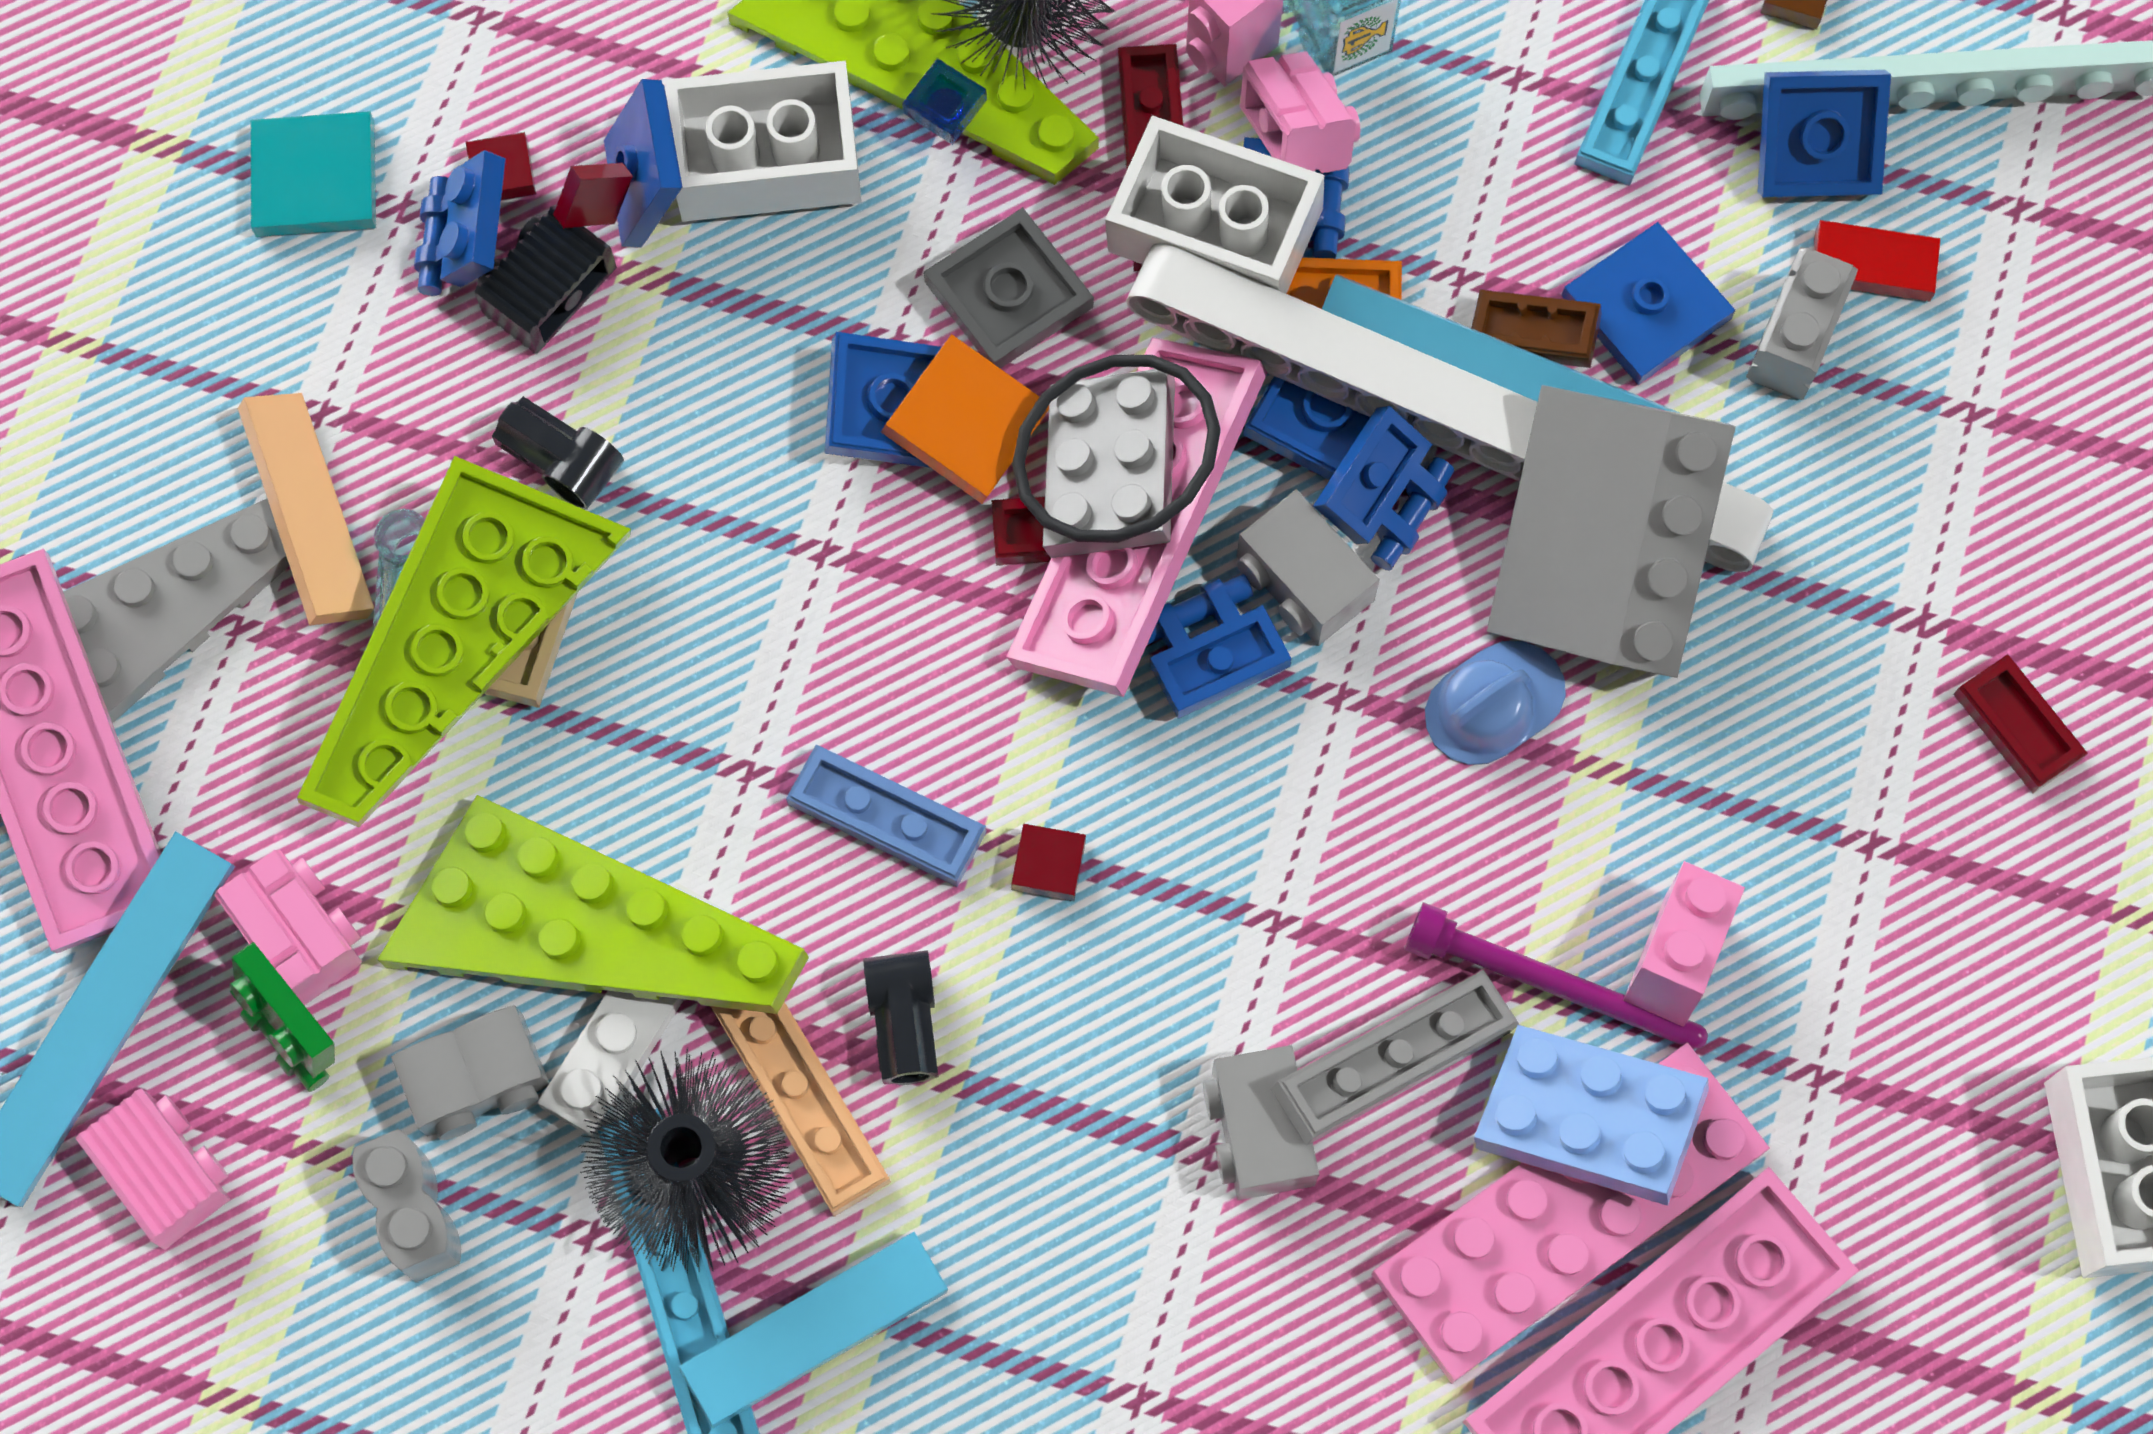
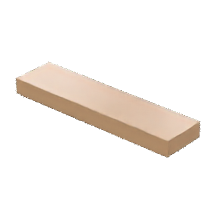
[238,393,375,626]
[710,1002,891,1217]

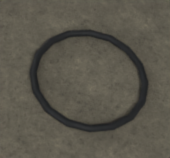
[1012,355,1221,543]

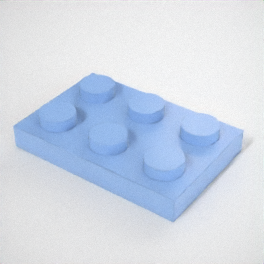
[1474,1025,1709,1206]

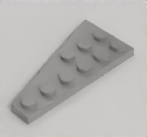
[0,499,289,823]

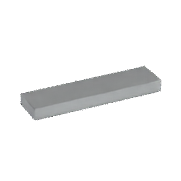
[1271,970,1519,1146]

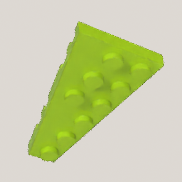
[727,0,1099,185]
[297,456,631,827]
[377,795,809,1014]

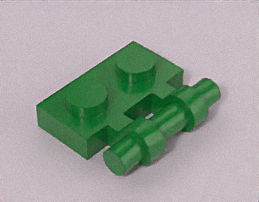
[230,942,335,1092]

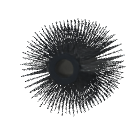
[931,0,1115,89]
[578,1048,792,1275]

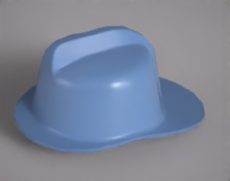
[1425,641,1566,765]

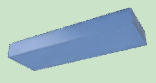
[786,744,986,887]

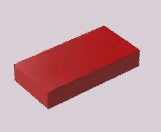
[1813,220,1941,302]

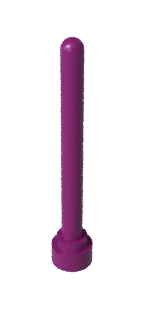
[1404,902,1708,1049]

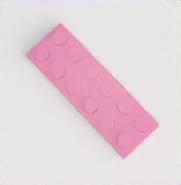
[1006,337,1267,697]
[0,549,161,953]
[1371,1042,1770,1384]
[1463,1167,1859,1434]

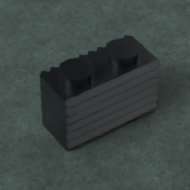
[474,205,617,354]

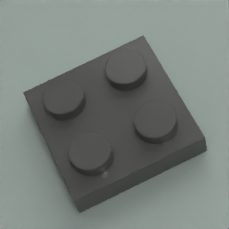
[924,208,1094,369]

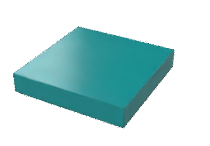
[251,111,376,237]

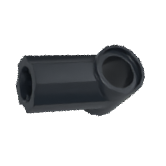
[492,396,624,510]
[863,950,939,1086]

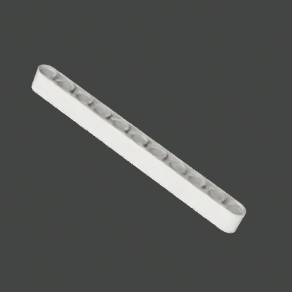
[1126,243,1773,572]

